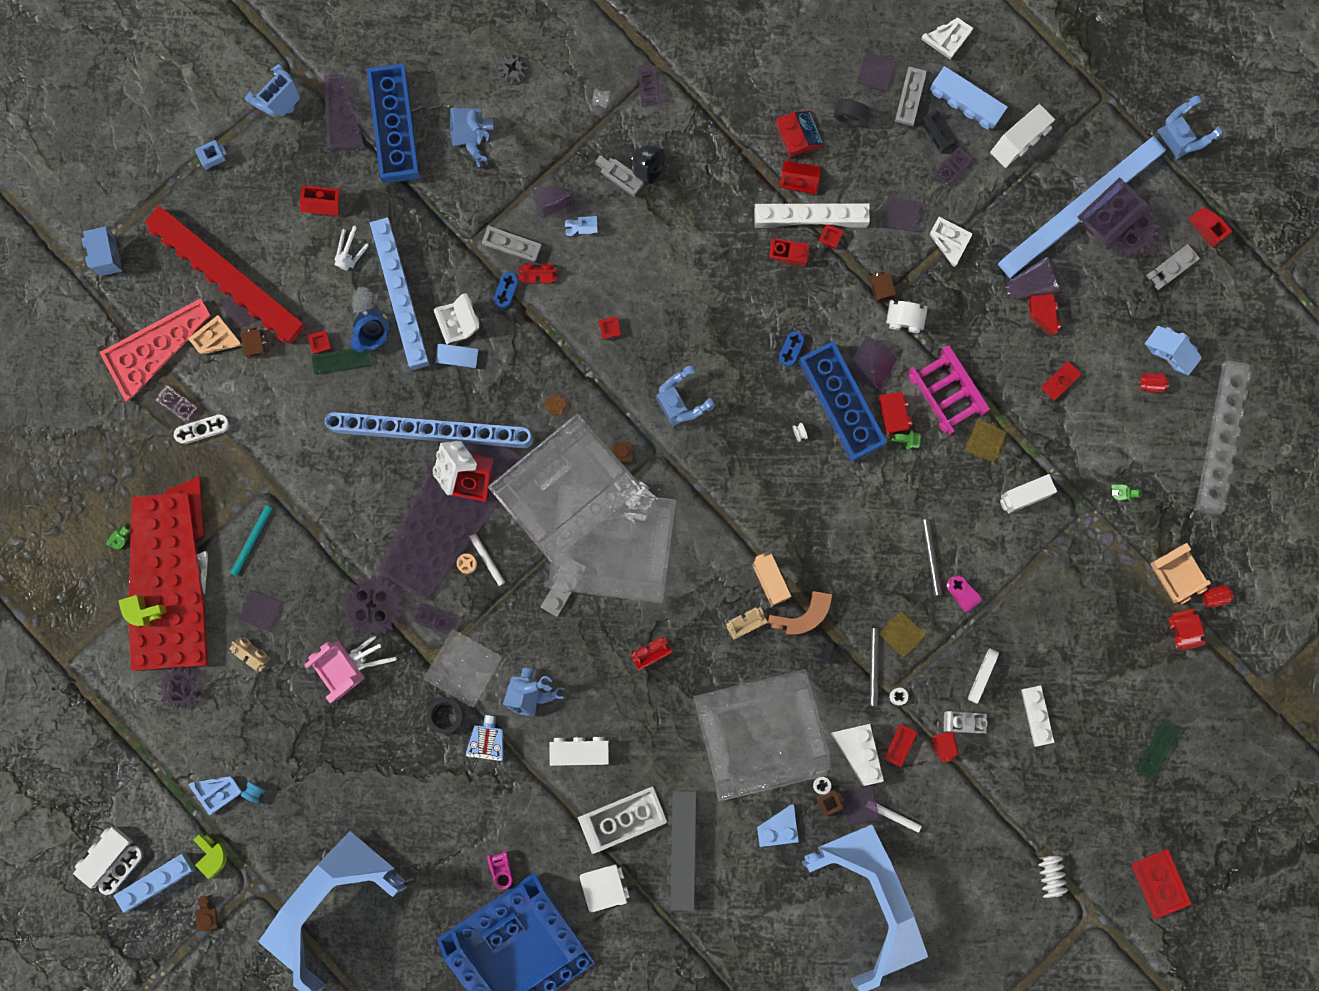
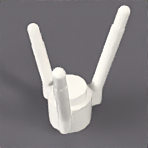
[334,226,369,271]
[349,635,397,670]

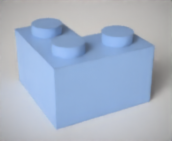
[1145,326,1202,376]

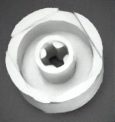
[886,300,928,333]

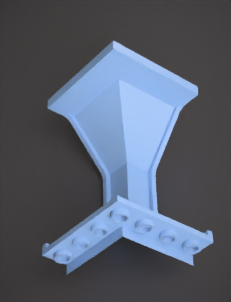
[802,825,928,991]
[258,831,407,991]

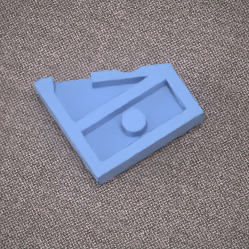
[188,776,243,815]
[757,804,799,847]

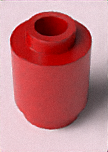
[1140,373,1169,393]
[1203,585,1234,608]

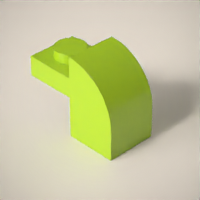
[118,595,167,626]
[194,834,227,879]

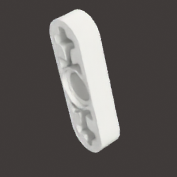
[174,415,229,444]
[968,648,999,704]
[98,846,144,895]

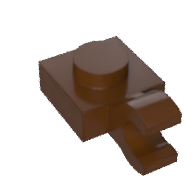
[195,895,219,931]

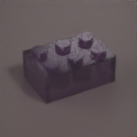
[1077,177,1148,249]

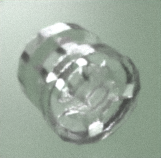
[592,87,611,109]

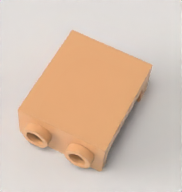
[1150,543,1211,604]

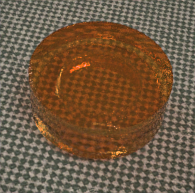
[545,395,564,415]

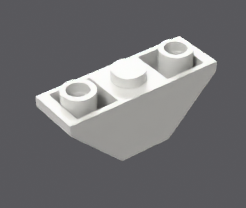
[944,711,987,733]

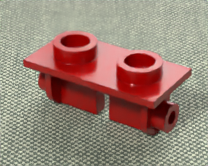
[518,263,557,283]
[630,637,672,671]

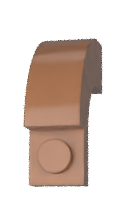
[768,591,832,635]

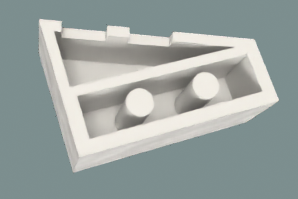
[990,104,1055,168]
[831,724,884,786]

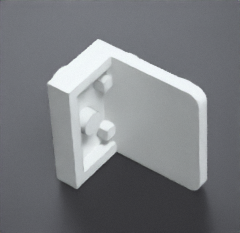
[434,293,479,345]
[433,441,477,495]
[580,864,630,912]

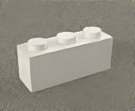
[549,737,609,766]
[73,827,133,889]

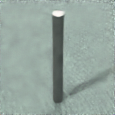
[922,519,942,596]
[870,628,879,706]

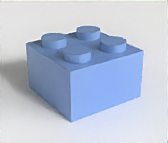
[82,226,122,276]

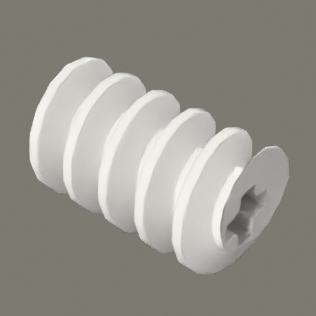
[1038,856,1068,898]

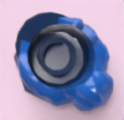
[350,308,391,352]

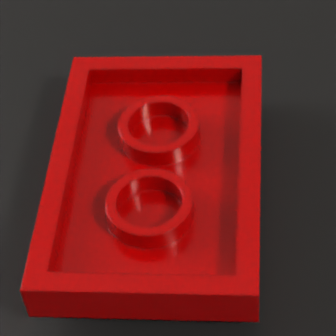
[1131,849,1191,919]

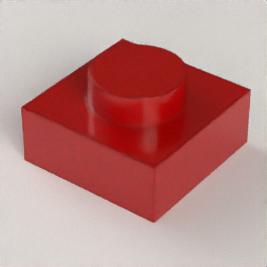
[818,225,843,249]
[598,316,621,340]
[308,330,332,355]

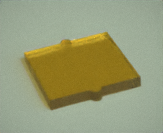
[965,419,1007,462]
[879,611,925,658]

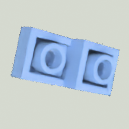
[435,344,478,368]

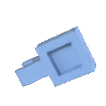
[565,216,598,236]

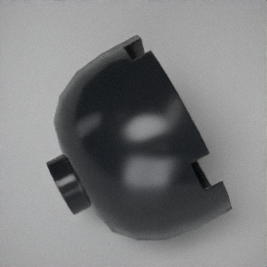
[630,145,665,184]

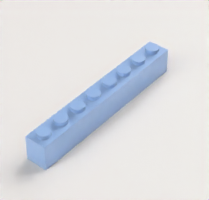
[370,218,430,370]

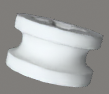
[792,423,808,442]
[889,688,908,705]
[813,777,831,794]

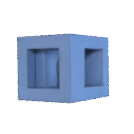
[195,140,227,171]

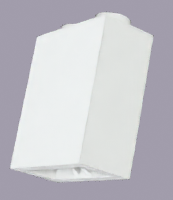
[1000,474,1057,514]

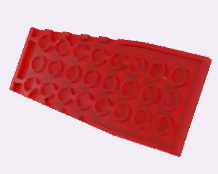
[129,493,208,671]

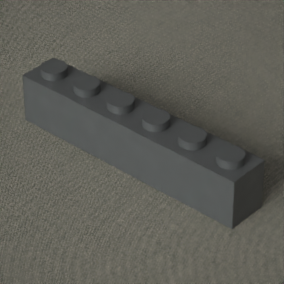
[667,791,696,911]

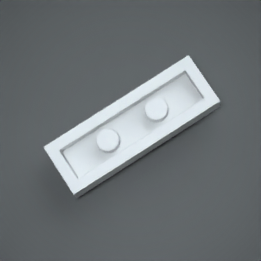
[1021,686,1054,747]

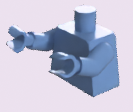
[245,64,300,117]
[1157,96,1222,159]
[450,108,493,167]
[655,366,715,427]
[503,668,566,716]

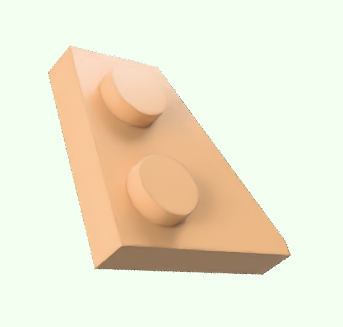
[188,315,242,355]

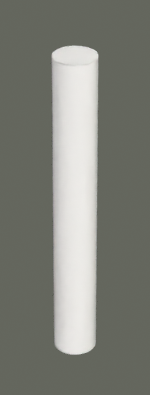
[470,533,505,586]
[866,800,922,833]

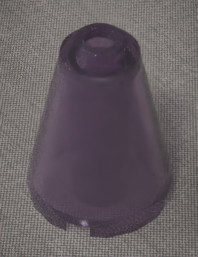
[1005,257,1060,299]

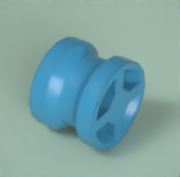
[241,781,266,804]

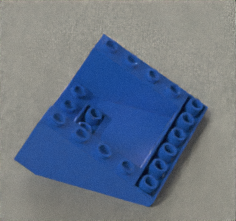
[437,872,595,991]

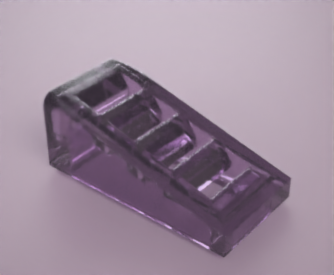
[637,66,661,108]

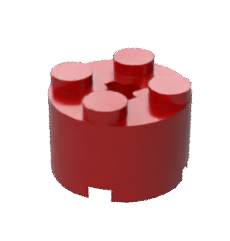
[1168,608,1205,651]

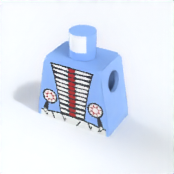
[466,715,504,761]

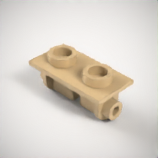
[726,607,768,640]
[230,636,271,672]

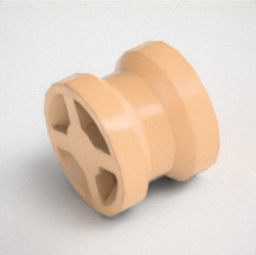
[457,554,477,574]

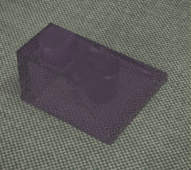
[531,186,575,218]
[848,336,897,391]

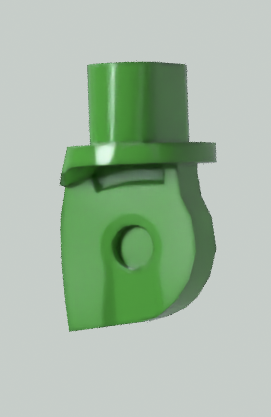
[889,429,921,450]
[1112,485,1142,501]
[106,523,131,549]

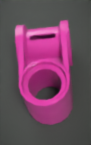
[947,576,982,613]
[487,850,513,889]

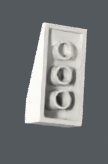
[578,786,667,854]

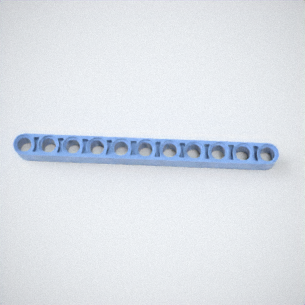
[998,136,1166,278]
[325,412,533,448]

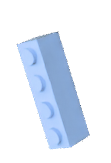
[930,66,1007,130]
[114,853,196,913]

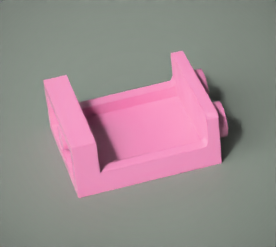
[305,640,365,703]

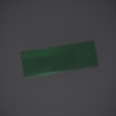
[311,349,371,375]
[1135,720,1180,781]

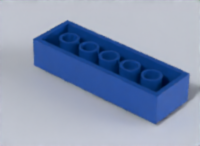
[367,63,420,184]
[798,341,887,462]

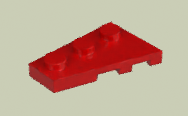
[164,476,205,541]

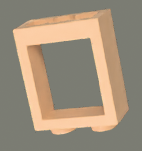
[752,553,791,607]

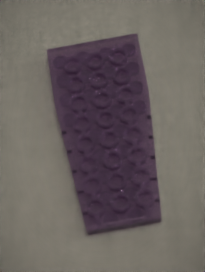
[376,420,526,601]

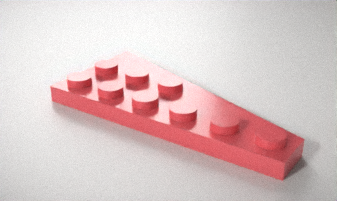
[100,298,211,403]

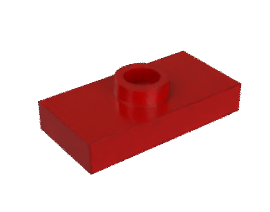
[1041,361,1081,401]
[883,724,918,767]

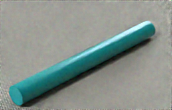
[230,505,273,576]

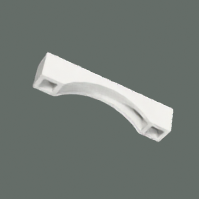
[754,204,870,228]

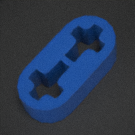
[494,273,518,309]
[779,331,804,367]

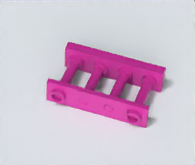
[908,345,990,435]

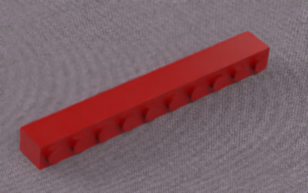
[144,205,305,344]

